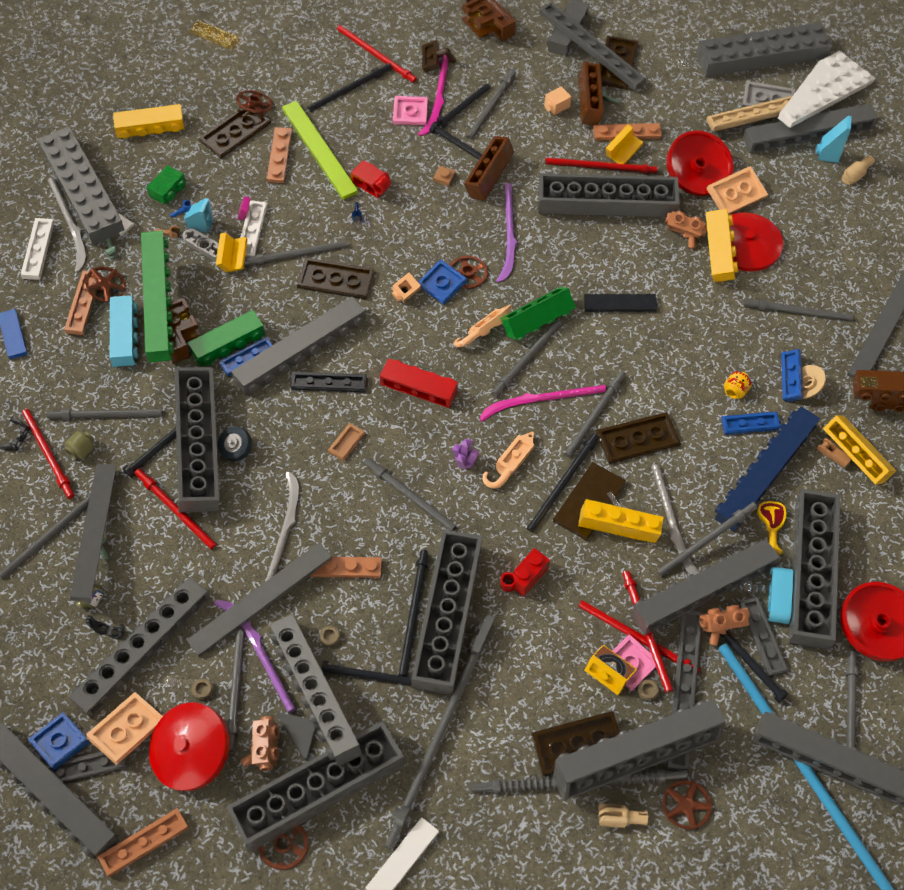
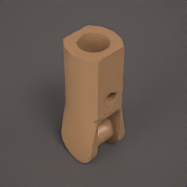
[817,439,852,469]

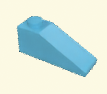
[815,116,851,163]

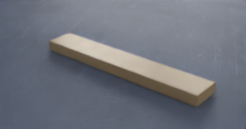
[706,96,792,132]

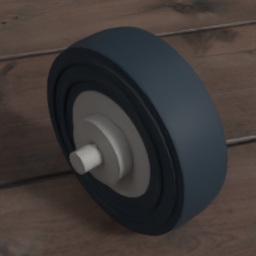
[218,426,252,461]

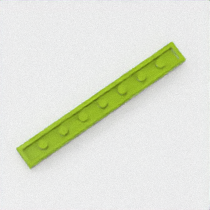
[282,101,358,200]

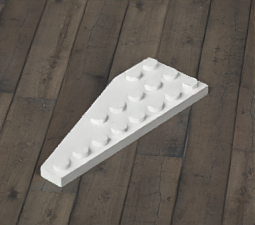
[778,51,875,128]

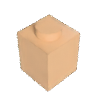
[544,87,571,115]

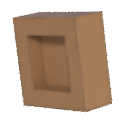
[433,166,455,186]

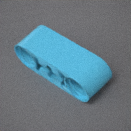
[767,566,793,624]

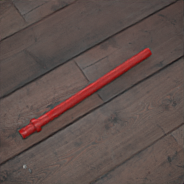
[337,25,417,83]
[545,157,657,174]
[622,571,674,694]
[578,600,701,675]

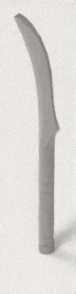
[48,177,86,272]
[652,464,700,575]
[265,471,299,582]

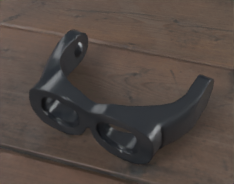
[0,417,31,451]
[86,615,125,639]

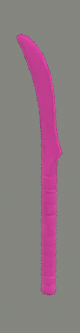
[418,55,449,136]
[480,385,606,422]

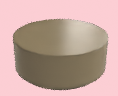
[319,626,340,647]
[191,679,213,700]
[637,680,659,701]

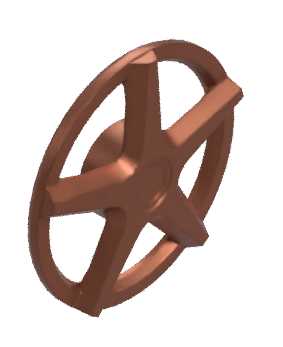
[236,90,273,115]
[450,256,488,289]
[85,266,126,302]
[662,780,712,829]
[258,825,308,870]

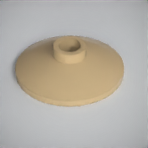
[802,365,826,399]

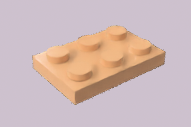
[706,166,768,215]
[86,692,163,765]

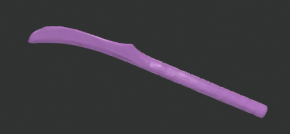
[496,183,517,282]
[214,600,296,713]

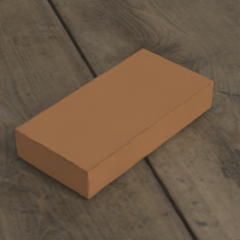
[328,423,365,461]

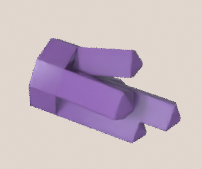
[452,438,480,469]

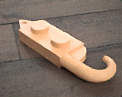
[454,304,512,347]
[482,432,534,489]

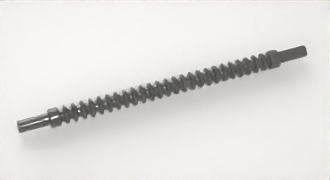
[471,769,687,793]

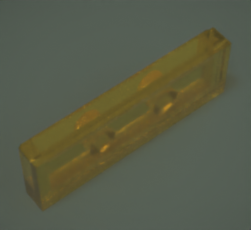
[189,20,239,49]

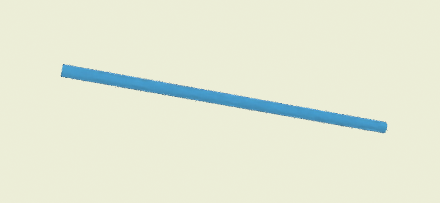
[718,643,894,890]

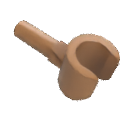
[155,226,179,238]

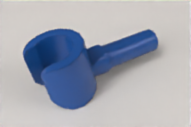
[169,200,192,218]

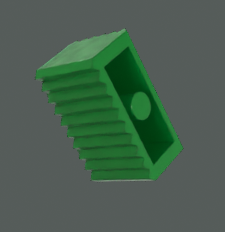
[146,165,186,205]

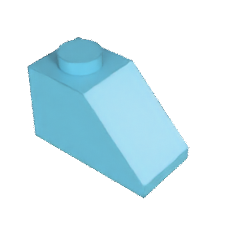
[184,198,213,233]

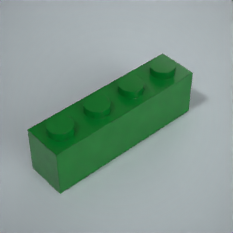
[500,287,576,340]
[188,310,265,367]

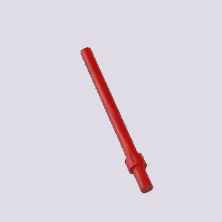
[22,409,75,499]
[135,469,217,550]

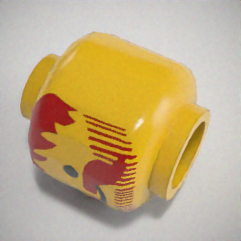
[724,371,752,399]

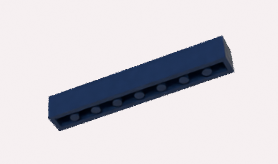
[715,406,820,532]

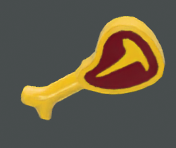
[757,501,786,555]

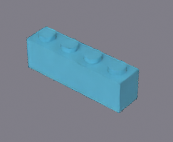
[110,295,139,367]

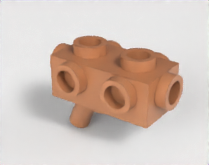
[665,211,707,248]
[699,605,750,646]
[241,716,280,771]

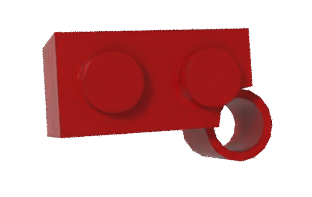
[351,160,391,198]
[500,548,550,597]

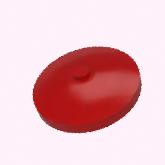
[666,130,733,196]
[730,213,783,271]
[840,582,904,662]
[149,702,230,791]

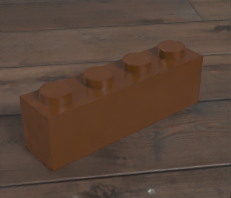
[578,62,604,126]
[464,136,515,201]

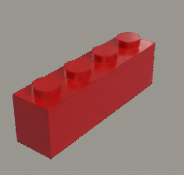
[380,358,458,408]

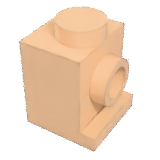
[392,273,421,302]

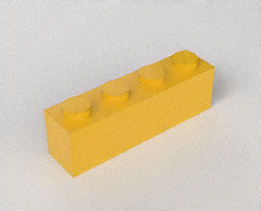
[113,104,184,139]
[706,209,738,282]
[823,415,897,484]
[578,499,663,543]

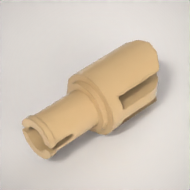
[842,155,875,185]
[598,804,648,828]

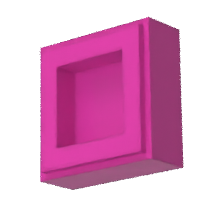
[237,196,251,220]

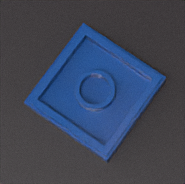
[418,259,467,305]
[28,712,90,771]

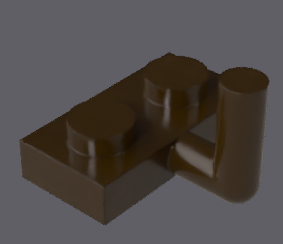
[422,40,456,73]

